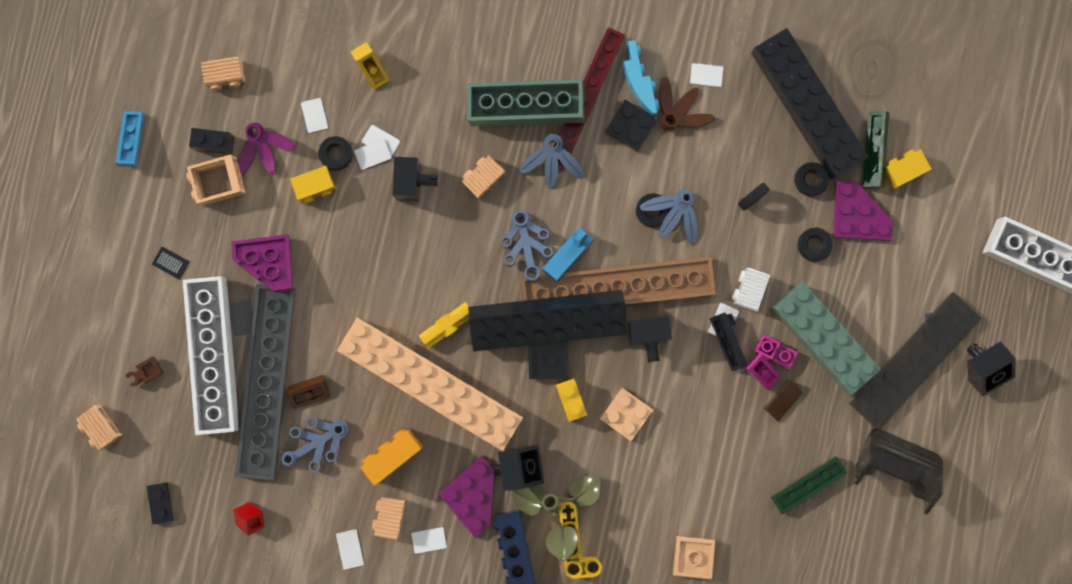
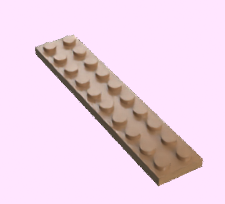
[521,257,716,305]

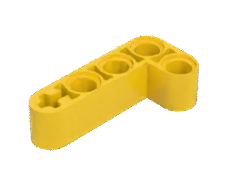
[559,502,602,579]

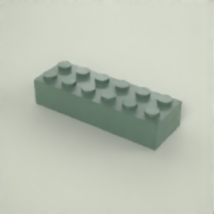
[467,79,584,127]
[770,282,881,395]

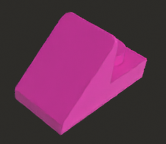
[745,354,781,390]

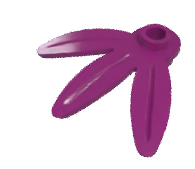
[238,122,296,176]

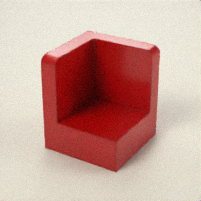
[233,502,265,536]

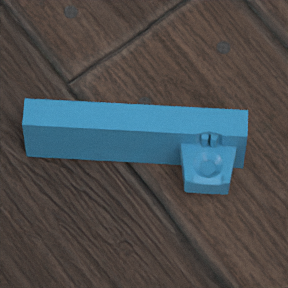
[115,111,145,167]
[542,227,594,282]

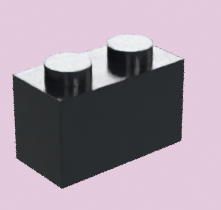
[189,128,235,155]

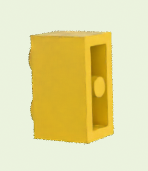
[885,149,932,189]
[290,166,336,204]
[556,378,587,422]

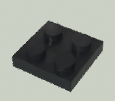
[605,100,657,152]
[529,341,568,379]

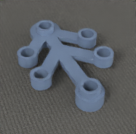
[500,211,553,282]
[281,417,349,472]

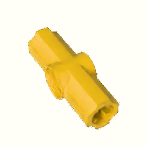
[419,302,469,349]

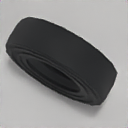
[318,136,353,171]
[794,162,829,196]
[738,183,770,211]
[636,193,670,228]
[797,227,833,262]

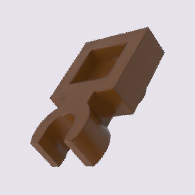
[125,356,163,386]

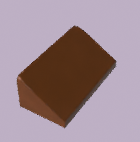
[287,375,330,409]
[763,380,803,421]

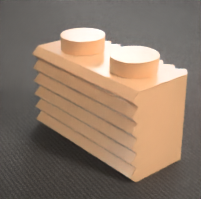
[201,57,245,90]
[462,155,506,200]
[76,405,123,450]
[372,496,406,540]

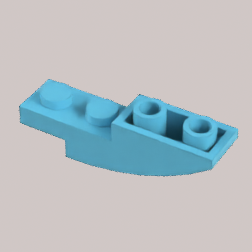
[623,40,660,117]

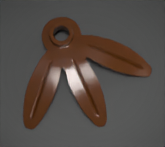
[659,77,715,131]

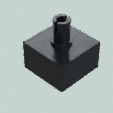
[392,157,438,201]
[627,316,672,363]
[967,342,1016,397]
[492,445,544,491]

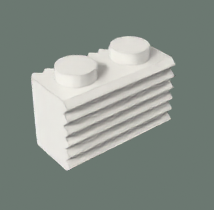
[732,268,770,312]

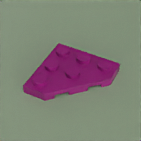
[833,180,893,241]
[231,234,294,293]
[438,456,495,538]

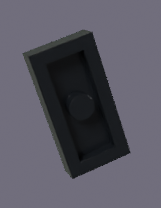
[147,482,174,525]

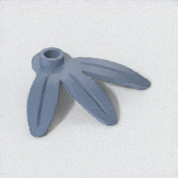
[519,134,585,189]
[640,189,698,245]

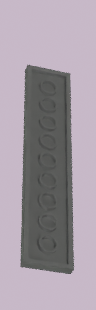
[235,284,296,480]

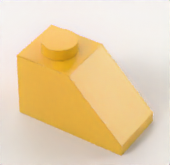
[350,42,390,90]

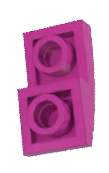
[755,334,798,370]

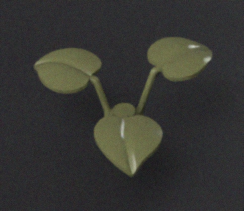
[512,475,601,561]

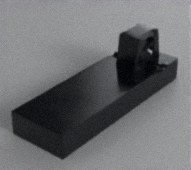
[709,312,748,371]

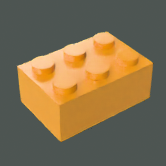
[360,429,424,486]

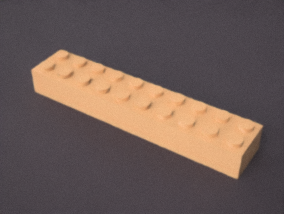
[337,318,523,451]

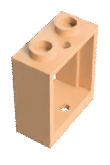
[187,155,246,206]

